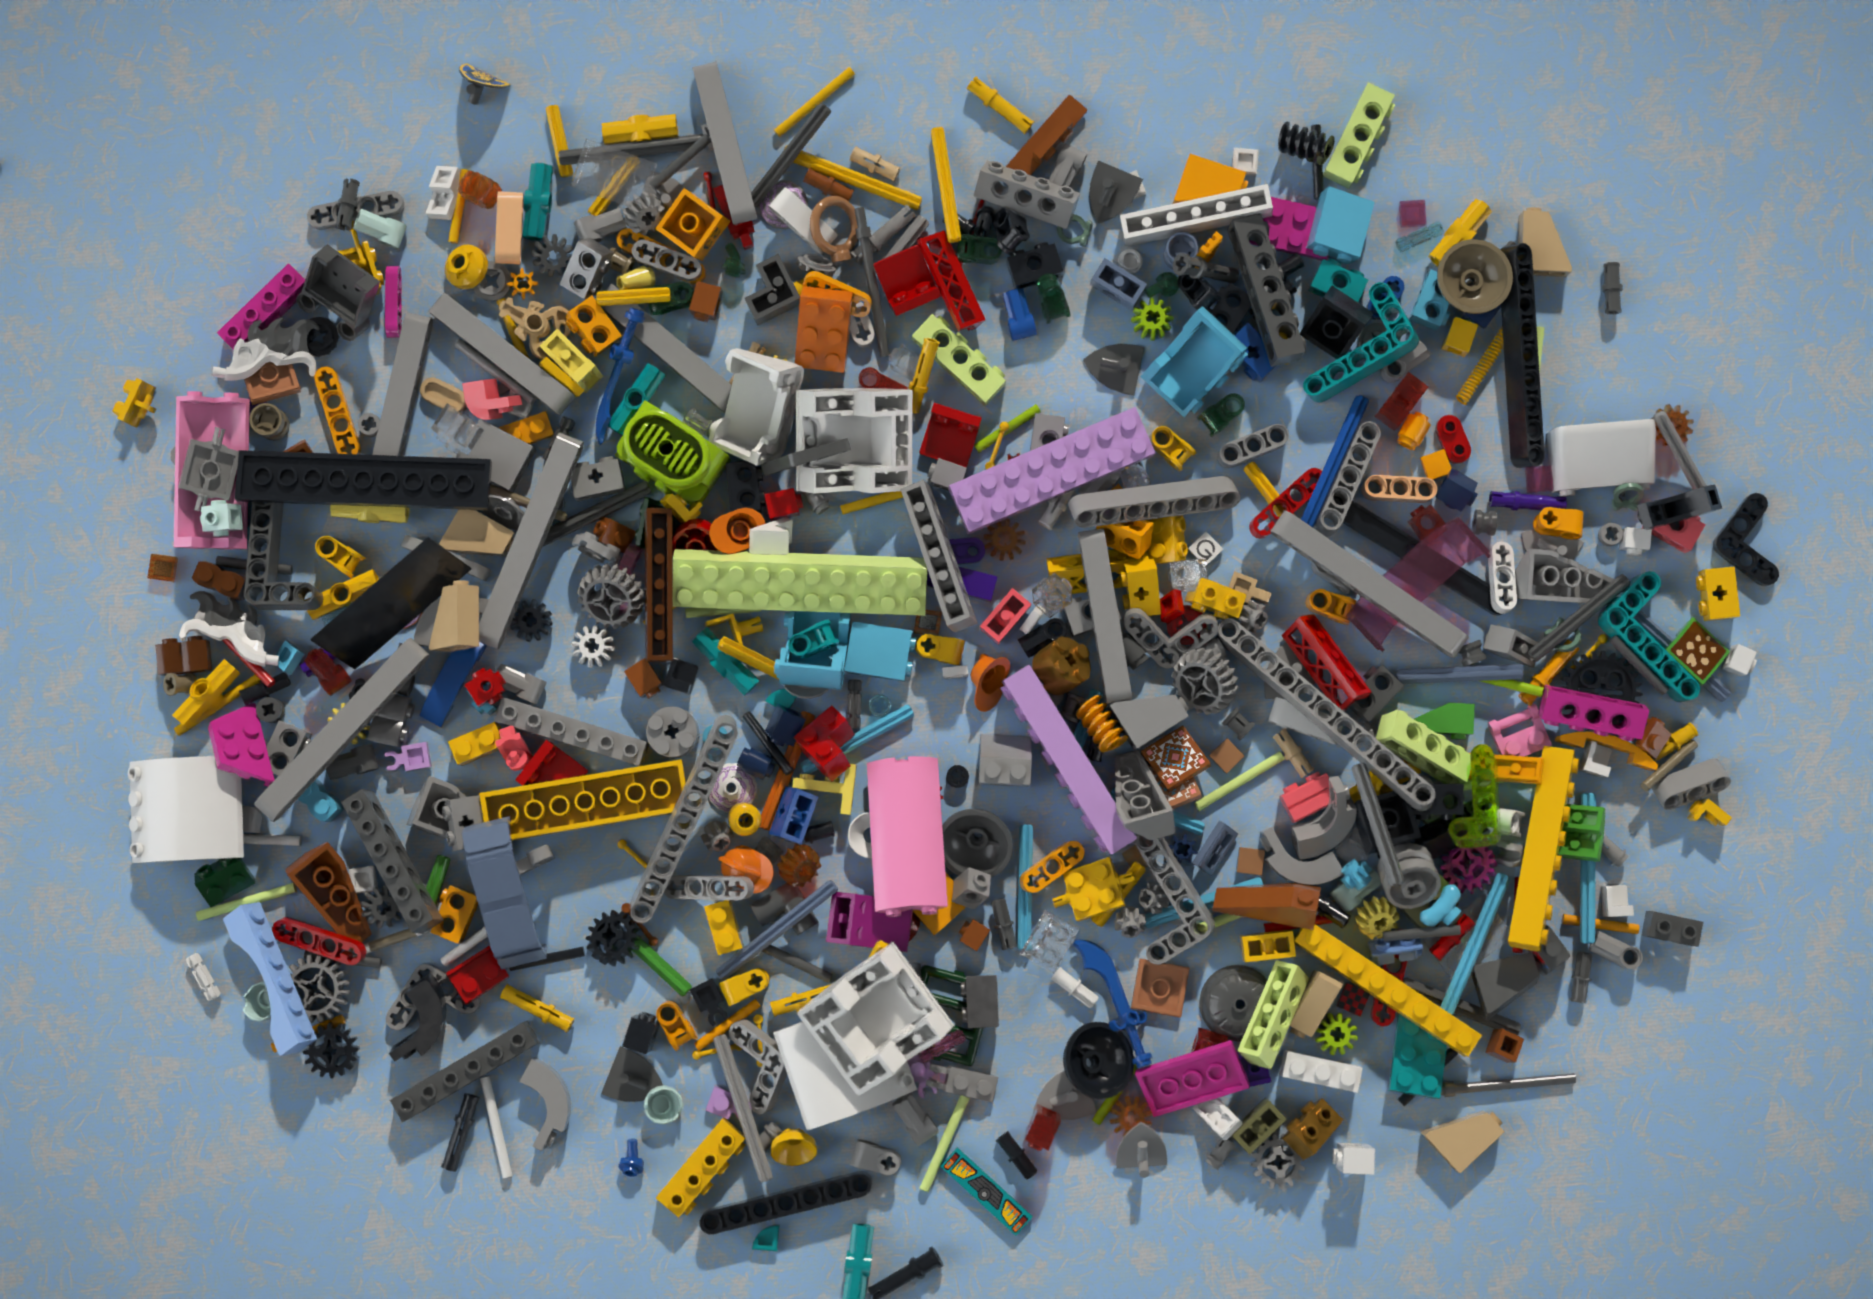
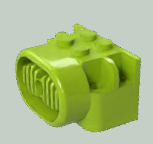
[615,400,731,505]

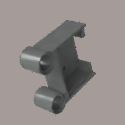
[296,244,380,341]

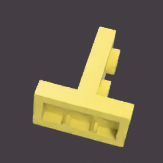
[540,329,603,393]
[792,764,857,815]

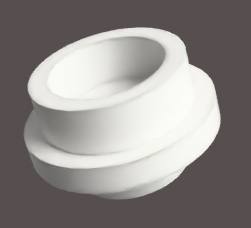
[1118,249,1143,274]

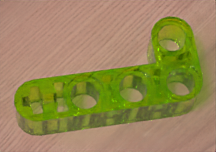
[1448,744,1501,848]

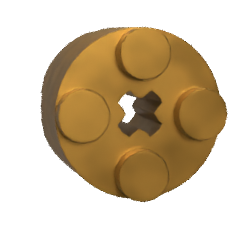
[1032,636,1091,696]

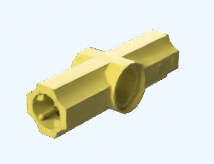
[330,505,410,523]

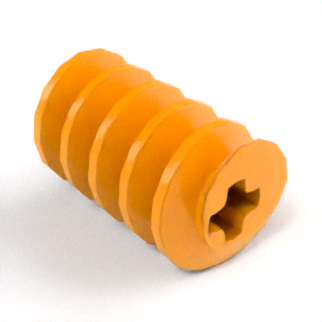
[1076,695,1128,752]

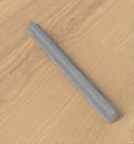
[713,1034,773,1182]

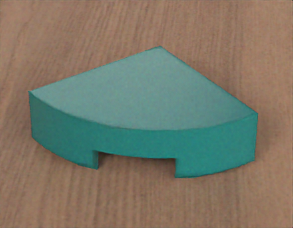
[765,689,797,708]
[752,1225,780,1252]

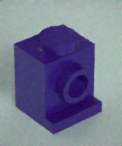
[1239,1055,1272,1087]

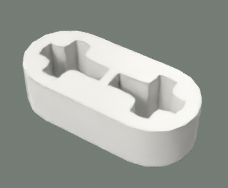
[850,302,875,347]

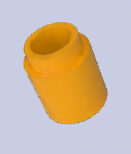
[1397,412,1431,451]

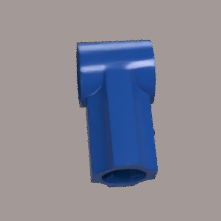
[1003,288,1037,341]

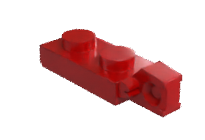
[713,185,755,250]

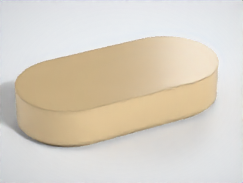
[420,377,467,414]

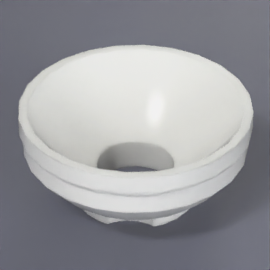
[848,812,872,858]

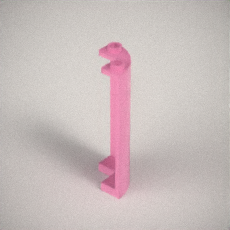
[174,391,250,550]
[867,756,948,917]

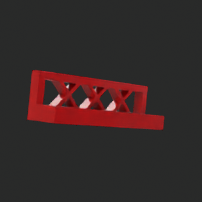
[917,230,986,331]
[1281,614,1371,712]

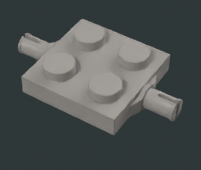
[178,427,239,512]

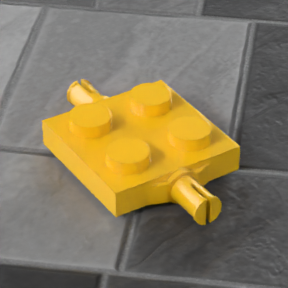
[1052,857,1136,922]

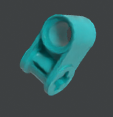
[788,619,840,659]

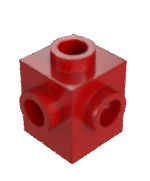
[464,668,506,707]

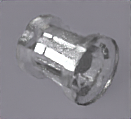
[682,407,714,438]

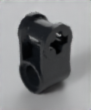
[993,207,1030,255]
[1177,274,1222,310]

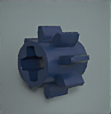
[1169,834,1198,864]

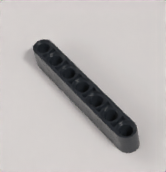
[699,1171,872,1234]

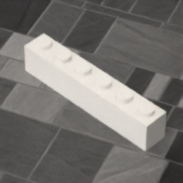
[1120,184,1273,247]

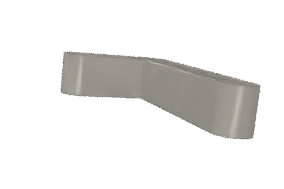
[1135,834,1215,965]

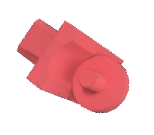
[495,726,533,771]

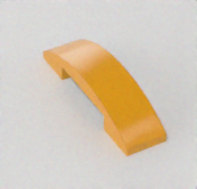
[1554,731,1658,771]

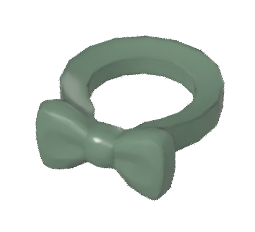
[1057,214,1093,247]
[1612,483,1644,511]
[1544,617,1582,652]

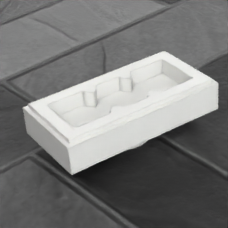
[1192,1098,1243,1142]

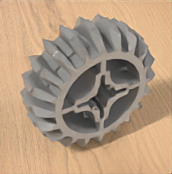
[577,563,645,630]
[1171,647,1238,716]
[289,955,350,1023]

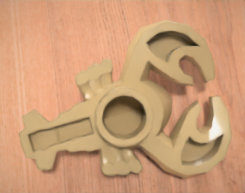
[498,297,571,360]

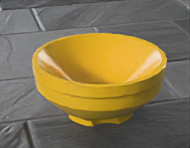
[444,244,488,290]
[770,1128,817,1166]

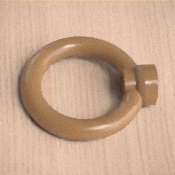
[810,196,858,262]

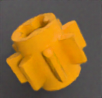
[507,268,538,300]

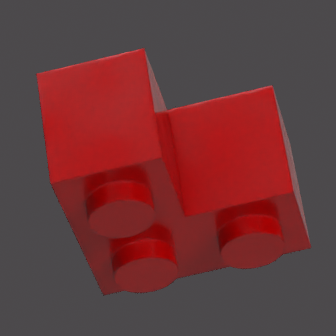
[793,705,855,782]

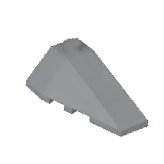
[1515,549,1615,605]
[1115,750,1175,840]
[406,776,513,842]

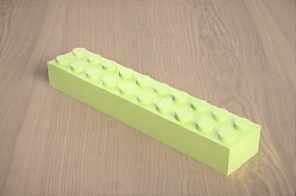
[673,549,927,616]

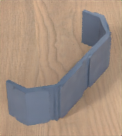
[462,816,547,969]

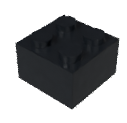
[1300,286,1373,359]
[1354,791,1421,855]

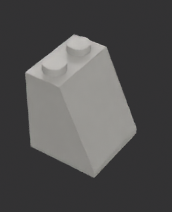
[1107,695,1189,750]
[979,734,1032,787]

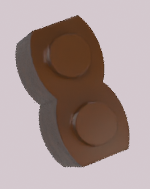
[192,561,246,600]
[155,636,212,676]

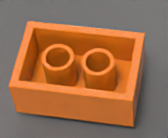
[795,286,853,373]

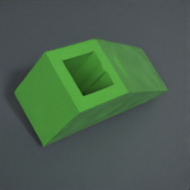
[1414,703,1475,740]

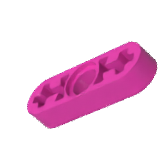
[385,266,402,338]

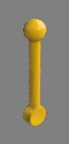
[349,220,368,268]
[985,422,1009,469]
[1570,634,1608,669]
[617,839,648,869]
[753,1014,763,1068]
[692,1043,742,1060]

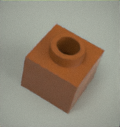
[958,919,990,951]
[1485,1029,1524,1063]

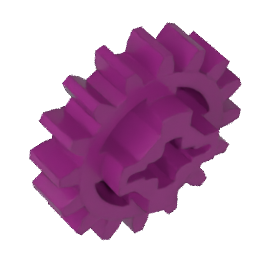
[1440,839,1498,894]

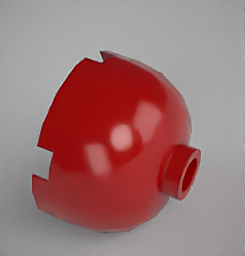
[672,518,718,556]

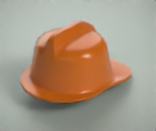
[709,508,766,554]
[970,654,1010,712]
[718,845,774,894]

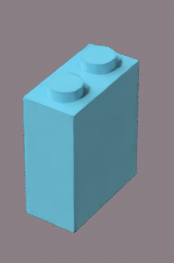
[1306,186,1375,264]
[845,621,917,682]

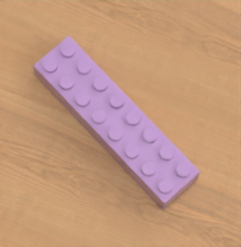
[948,407,1155,535]
[1000,665,1137,855]

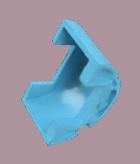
[1140,307,1248,417]
[774,611,851,690]

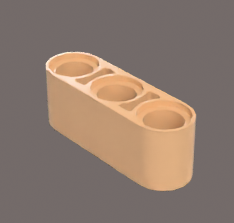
[495,191,524,265]
[1361,475,1437,503]

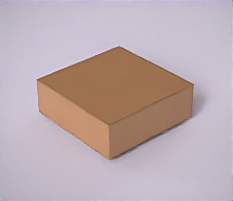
[1209,738,1244,774]
[1236,847,1265,875]

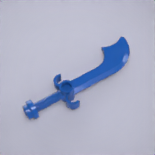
[596,307,645,446]
[1073,940,1153,1069]

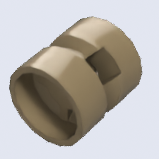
[249,403,290,441]

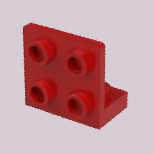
[873,245,941,316]
[919,402,982,468]
[515,740,588,786]

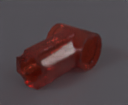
[858,367,908,389]
[304,648,352,696]

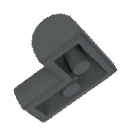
[750,879,819,935]

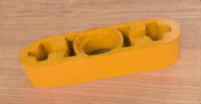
[803,271,872,318]
[1019,841,1085,893]

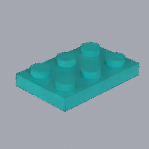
[1388,1014,1447,1099]

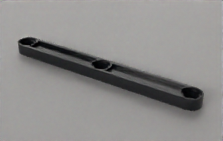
[1334,496,1509,616]

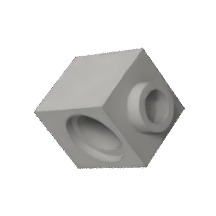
[927,458,967,491]
[952,867,991,909]

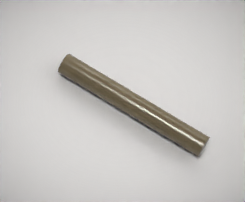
[1640,740,1698,791]

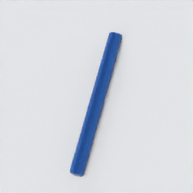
[1301,395,1369,528]

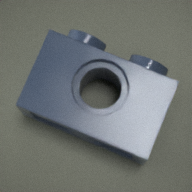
[1090,258,1147,311]

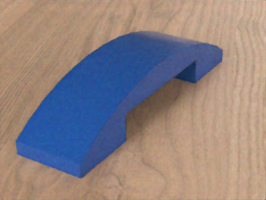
[419,642,488,728]

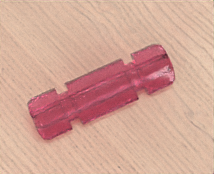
[918,1030,966,1063]

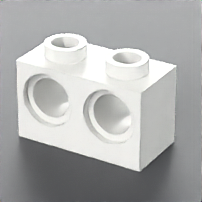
[1332,1143,1375,1175]

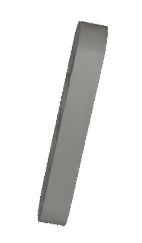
[307,191,404,230]
[664,875,754,900]

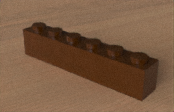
[645,508,673,662]

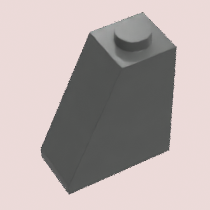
[1471,952,1542,1020]

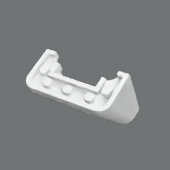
[709,348,804,465]
[1546,419,1656,497]

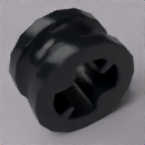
[946,765,969,788]

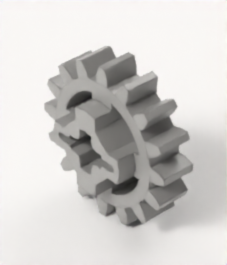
[1250,1133,1306,1190]

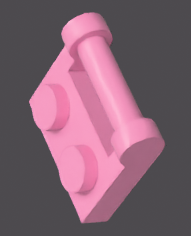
[1488,704,1552,756]

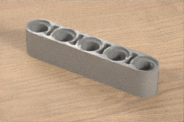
[1315,421,1381,537]

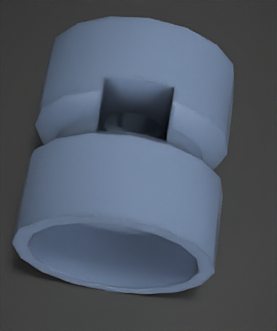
[1163,232,1198,270]

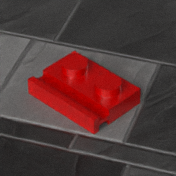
[446,946,509,1005]

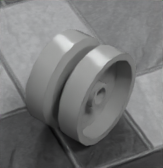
[1377,843,1441,909]

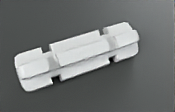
[186,953,221,1001]

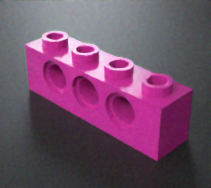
[217,263,305,350]
[1538,685,1649,741]

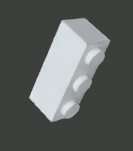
[1279,1050,1363,1093]

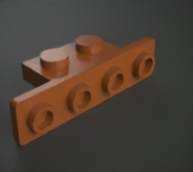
[1006,95,1087,175]

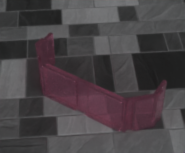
[1347,517,1491,652]

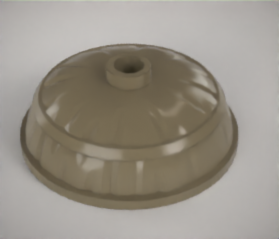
[1437,239,1513,314]

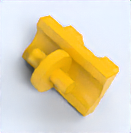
[112,378,156,428]

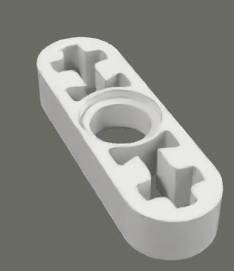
[1488,542,1517,614]

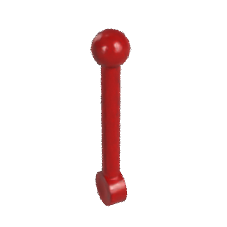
[704,171,716,210]

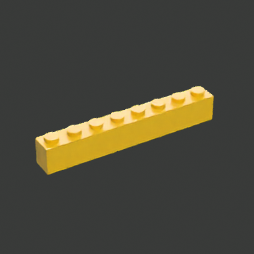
[1508,745,1579,952]
[1294,924,1482,1057]

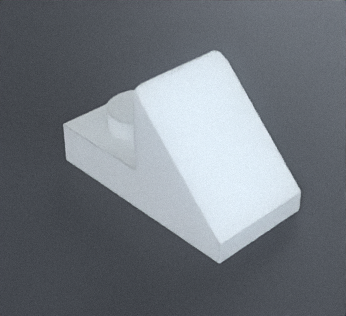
[749,517,793,555]

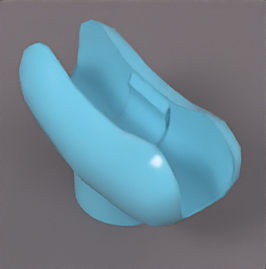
[1420,884,1461,926]

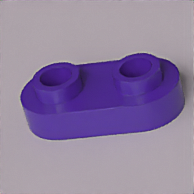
[949,538,985,565]

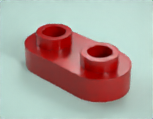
[1435,415,1471,464]

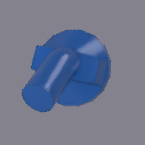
[618,1139,644,1177]

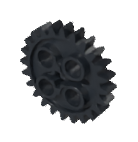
[1560,651,1643,730]

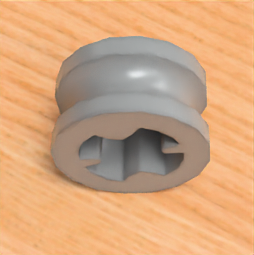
[358,413,380,437]
[1598,523,1623,546]

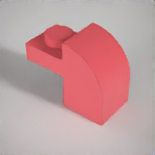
[462,379,522,420]

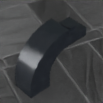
[1637,484,1723,530]
[389,972,446,1062]

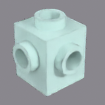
[200,500,243,537]

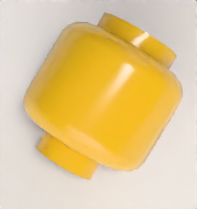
[727,802,762,836]

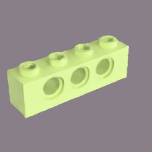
[1323,82,1396,189]
[912,314,1006,406]
[1376,710,1474,784]
[1238,960,1309,1069]

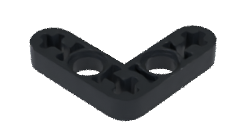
[1713,493,1779,586]

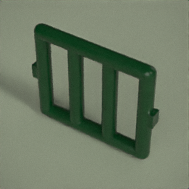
[921,965,983,1066]

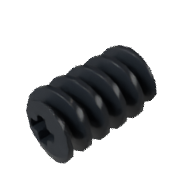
[1278,121,1335,165]

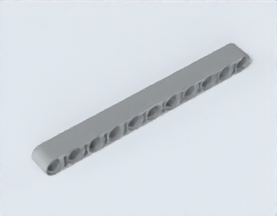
[1217,618,1435,811]

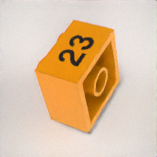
[655,188,730,261]

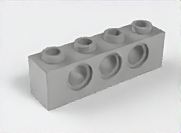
[974,160,1080,229]

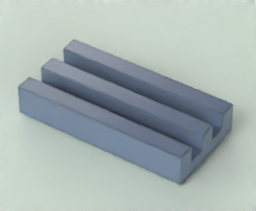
[1192,820,1238,876]

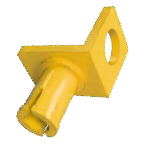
[704,614,763,645]

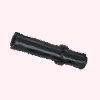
[441,1093,480,1172]

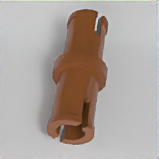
[803,168,854,201]

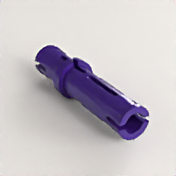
[1489,491,1567,511]

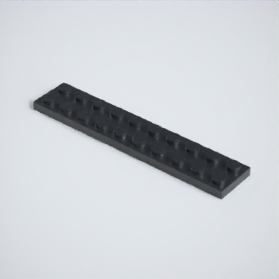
[235,450,492,510]

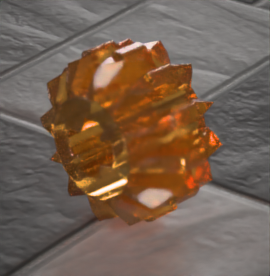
[457,171,502,209]
[1651,404,1694,446]
[983,518,1026,561]
[777,843,822,887]
[1109,1095,1153,1137]

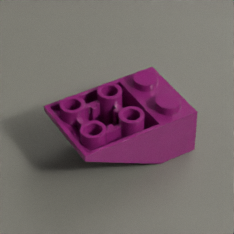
[826,892,913,952]

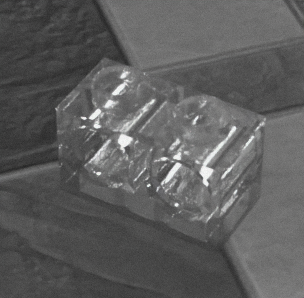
[1020,910,1079,973]

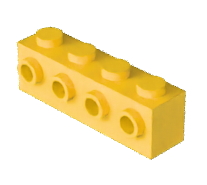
[656,1117,746,1218]

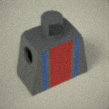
[1528,925,1571,975]

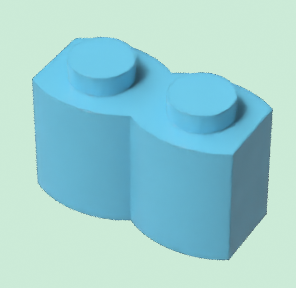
[297,779,344,822]

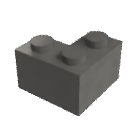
[745,254,800,326]

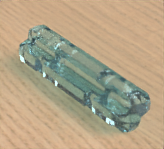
[1396,221,1444,252]

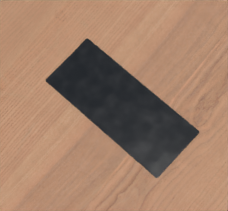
[310,537,472,669]

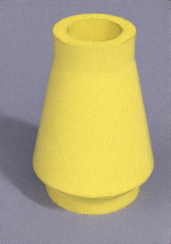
[616,266,655,290]

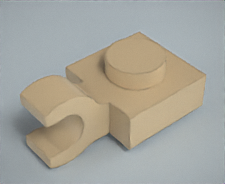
[1228,571,1272,604]

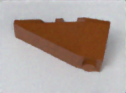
[285,842,372,950]
[1212,882,1321,930]

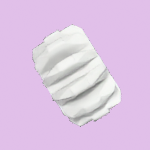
[571,625,615,668]

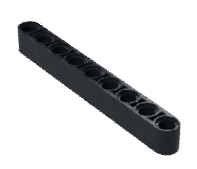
[1500,243,1545,468]

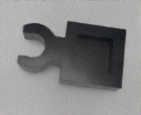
[690,978,728,1026]

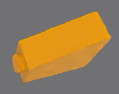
[1173,154,1248,204]

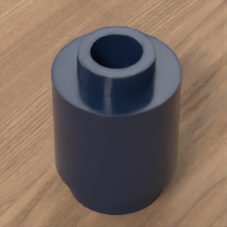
[736,747,776,780]

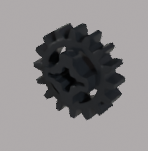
[586,910,641,966]
[302,1022,360,1079]

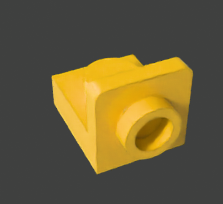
[660,493,703,523]
[1687,798,1732,826]

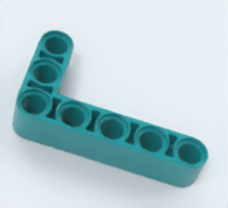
[1303,282,1419,403]
[1598,571,1700,703]

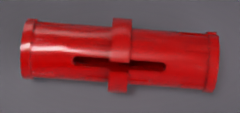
[1429,914,1476,961]

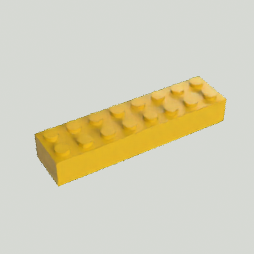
[479,759,689,841]

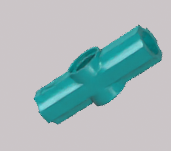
[522,163,553,241]
[608,363,666,436]
[692,627,760,696]
[842,1223,874,1299]

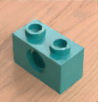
[1308,259,1368,302]

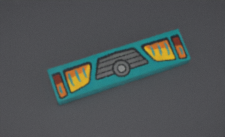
[940,1147,1033,1236]

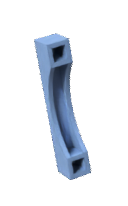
[223,902,317,1056]

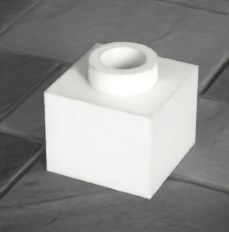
[1619,527,1652,556]
[1722,644,1757,677]

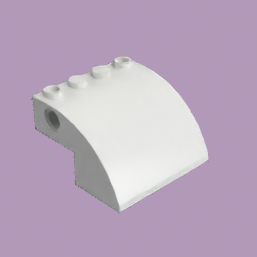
[796,388,913,493]
[128,756,244,863]
[797,942,954,1096]
[773,1021,917,1130]

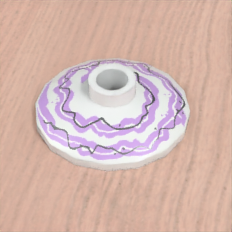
[709,763,757,813]

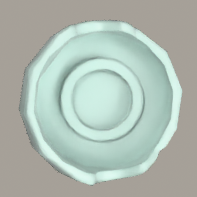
[243,981,271,1022]
[643,1085,684,1125]

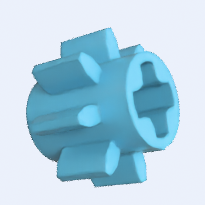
[1340,859,1373,890]

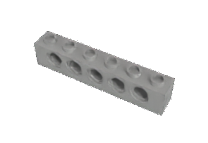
[901,480,978,633]
[494,697,649,766]

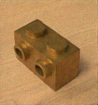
[1282,1098,1343,1160]

